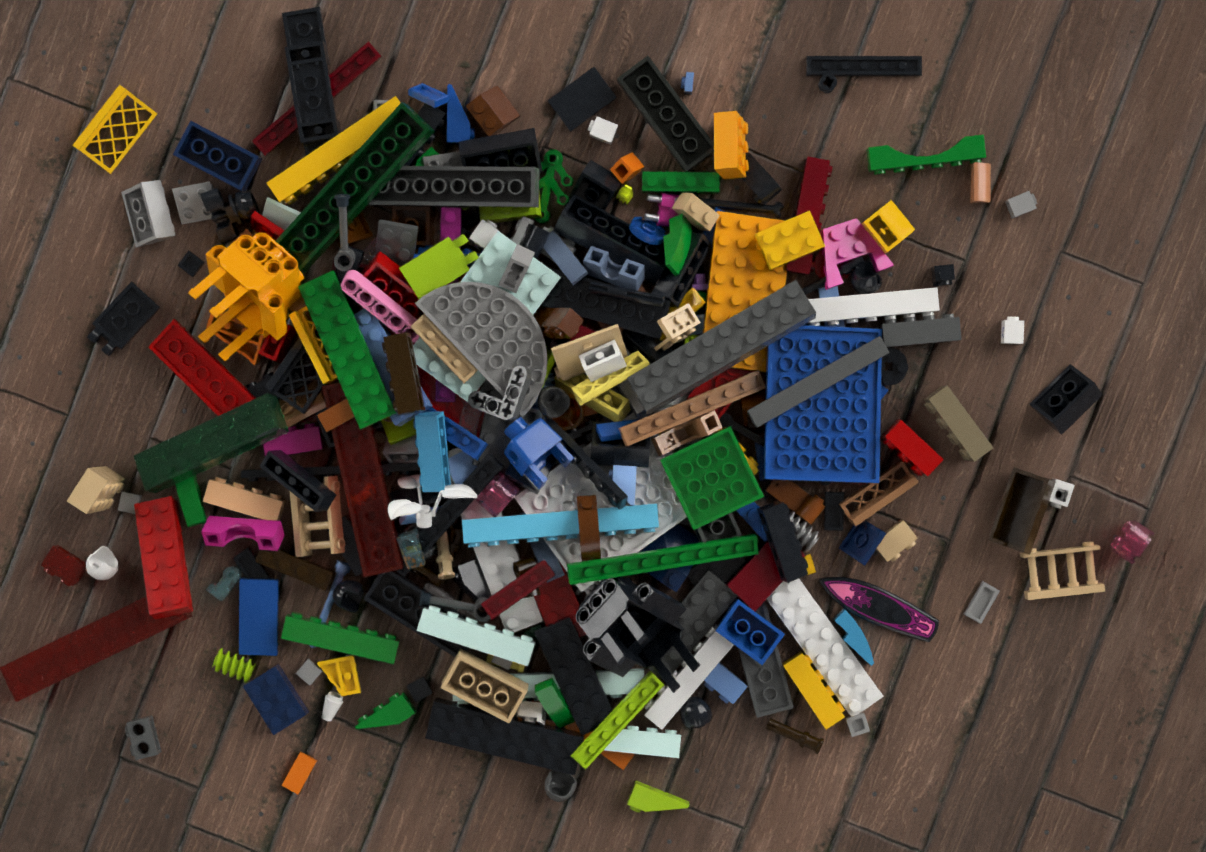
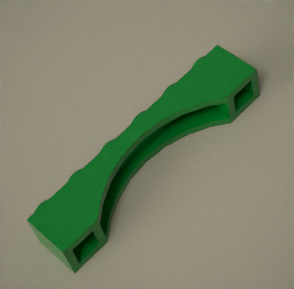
[866,134,986,175]

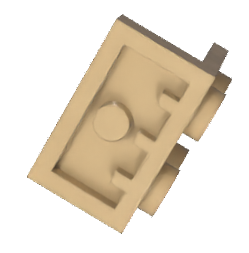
[654,303,701,351]

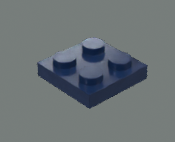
[839,520,886,566]

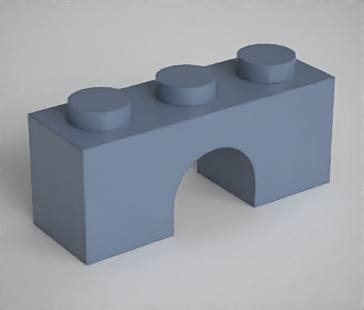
[583,246,645,291]

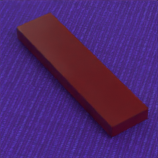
[481,559,556,619]

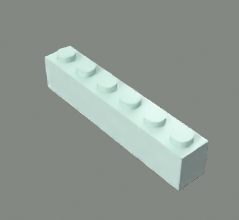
[417,605,536,666]

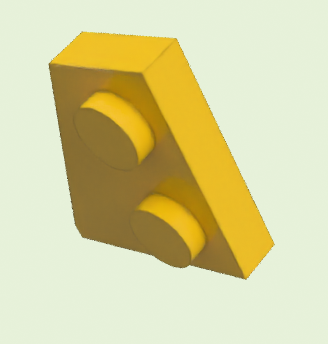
[317,655,361,696]

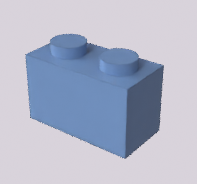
[704,662,748,704]

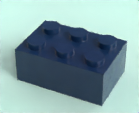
[243,664,309,735]

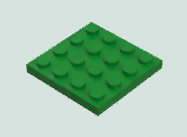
[660,426,764,530]

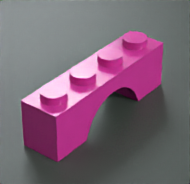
[201,516,285,551]

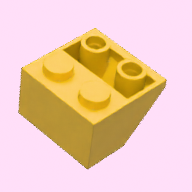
[862,200,915,254]

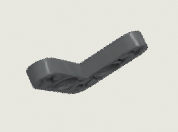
[468,365,532,421]

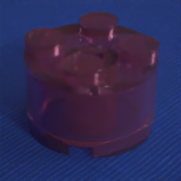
[475,471,520,517]
[1110,520,1154,564]

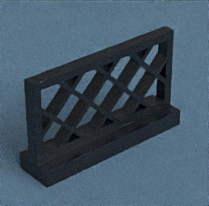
[265,325,335,415]

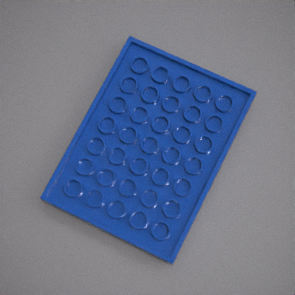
[764,325,882,483]

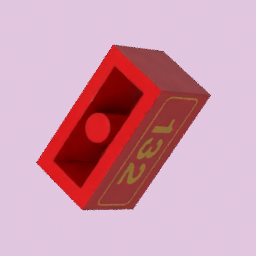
[258,324,297,364]

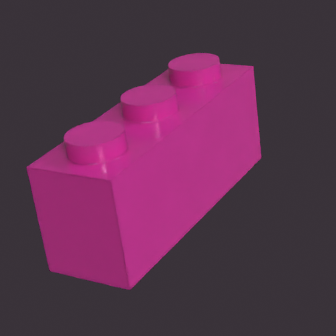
[263,423,325,456]

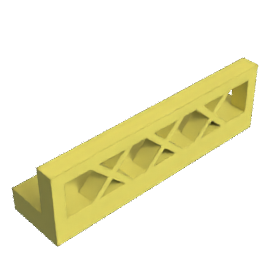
[571,351,650,406]

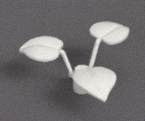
[388,474,477,528]

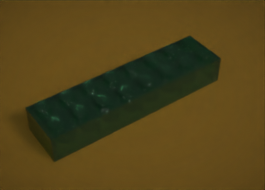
[134,393,289,493]

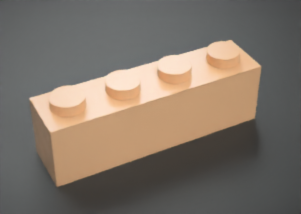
[203,477,286,521]

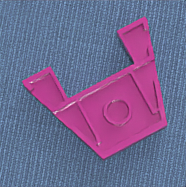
[821,218,894,290]

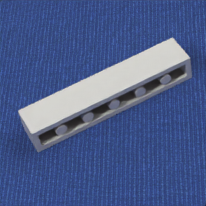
[644,625,734,729]

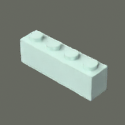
[604,725,681,758]

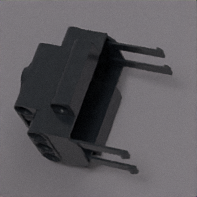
[576,577,700,693]

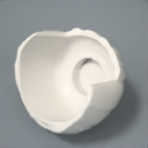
[86,546,119,580]

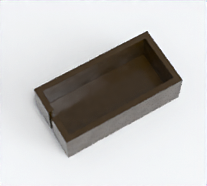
[988,467,1056,555]

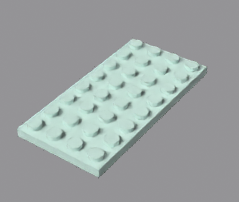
[413,231,561,402]

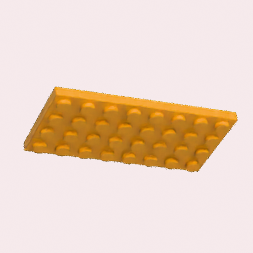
[702,211,787,373]

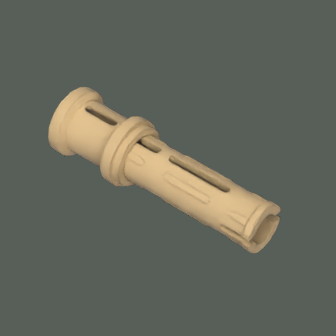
[436,531,455,580]

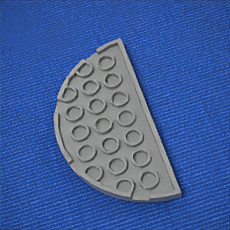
[415,282,547,417]

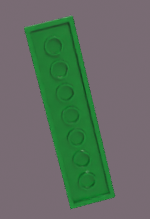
[298,270,397,429]

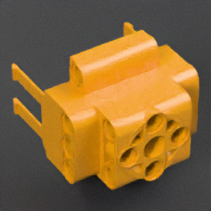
[188,232,304,361]

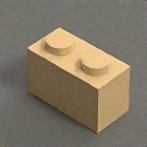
[672,192,720,231]
[876,519,918,562]

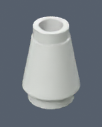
[321,691,343,721]

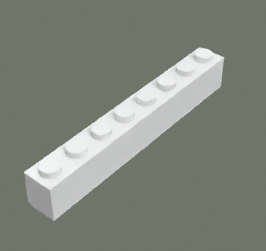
[806,287,940,326]

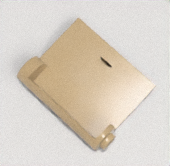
[551,324,628,381]

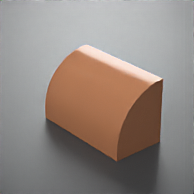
[970,162,991,203]

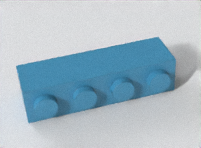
[413,411,451,492]

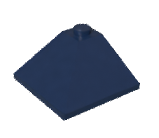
[639,524,699,592]

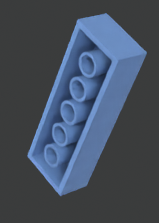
[354,308,433,426]

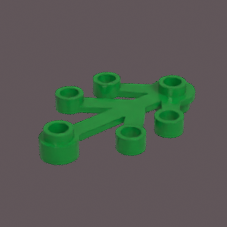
[534,149,574,224]

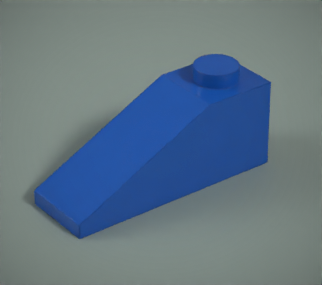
[447,84,475,145]

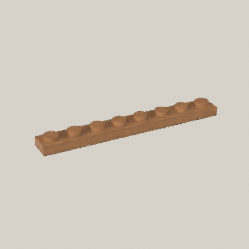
[618,370,766,446]

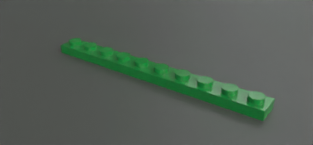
[567,534,758,585]

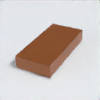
[317,399,355,432]

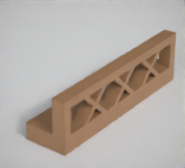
[839,460,919,526]

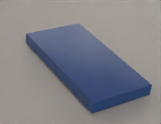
[239,578,279,656]

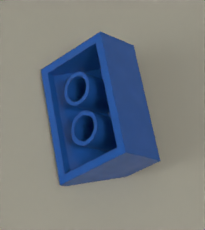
[715,599,785,665]

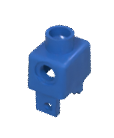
[504,417,574,489]

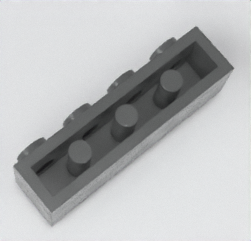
[880,314,961,347]

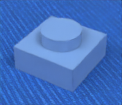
[681,72,694,95]

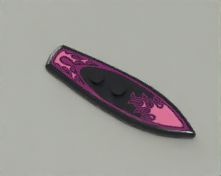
[818,577,939,642]

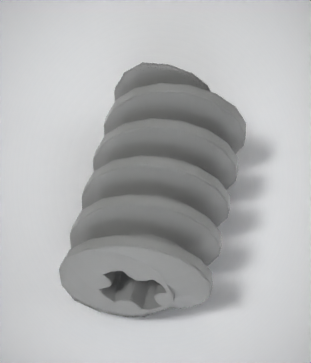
[788,511,820,553]

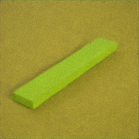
[571,671,664,770]

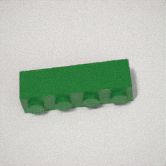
[642,171,720,194]

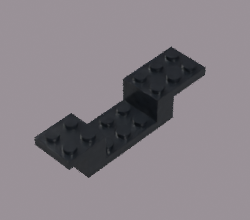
[282,7,341,156]

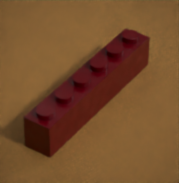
[786,156,833,276]

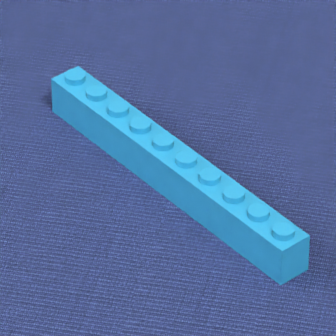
[462,504,659,548]

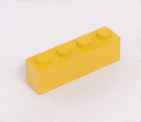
[782,651,845,730]

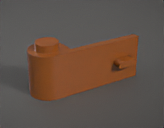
[765,480,825,525]

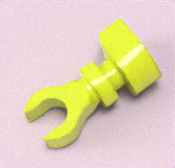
[616,184,634,205]

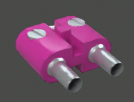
[644,192,679,227]

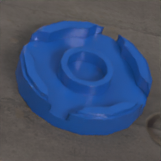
[629,216,666,245]

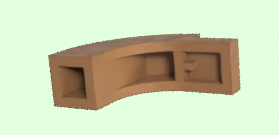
[651,410,723,456]

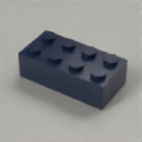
[173,120,262,193]

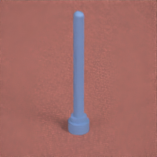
[310,560,351,648]

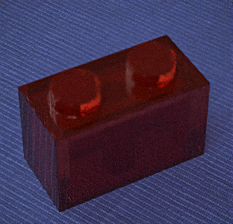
[41,545,87,586]

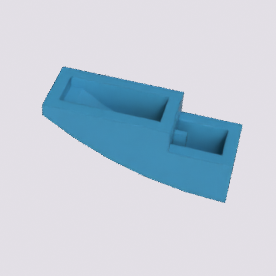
[833,608,874,666]

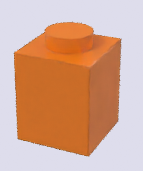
[610,152,645,184]

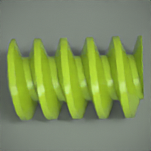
[212,648,256,683]

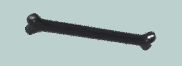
[694,193,784,219]

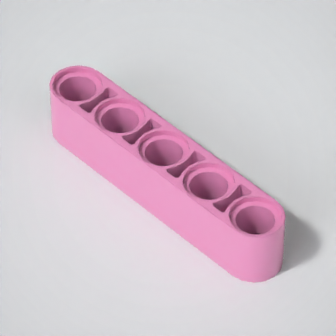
[341,270,419,342]

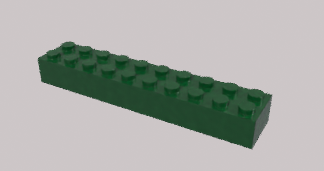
[276,102,435,273]

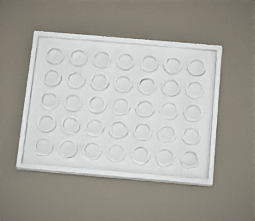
[514,412,687,592]

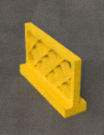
[73,84,158,174]
[289,306,338,384]

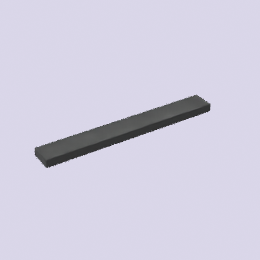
[747,336,889,428]

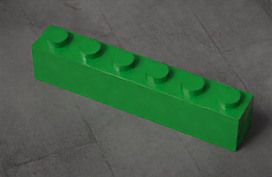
[281,612,400,664]

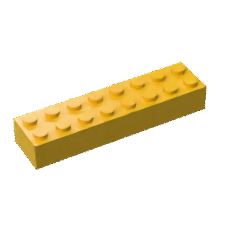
[267,96,400,206]

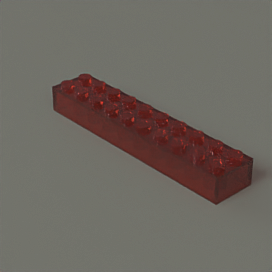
[322,383,404,577]
[0,596,193,702]

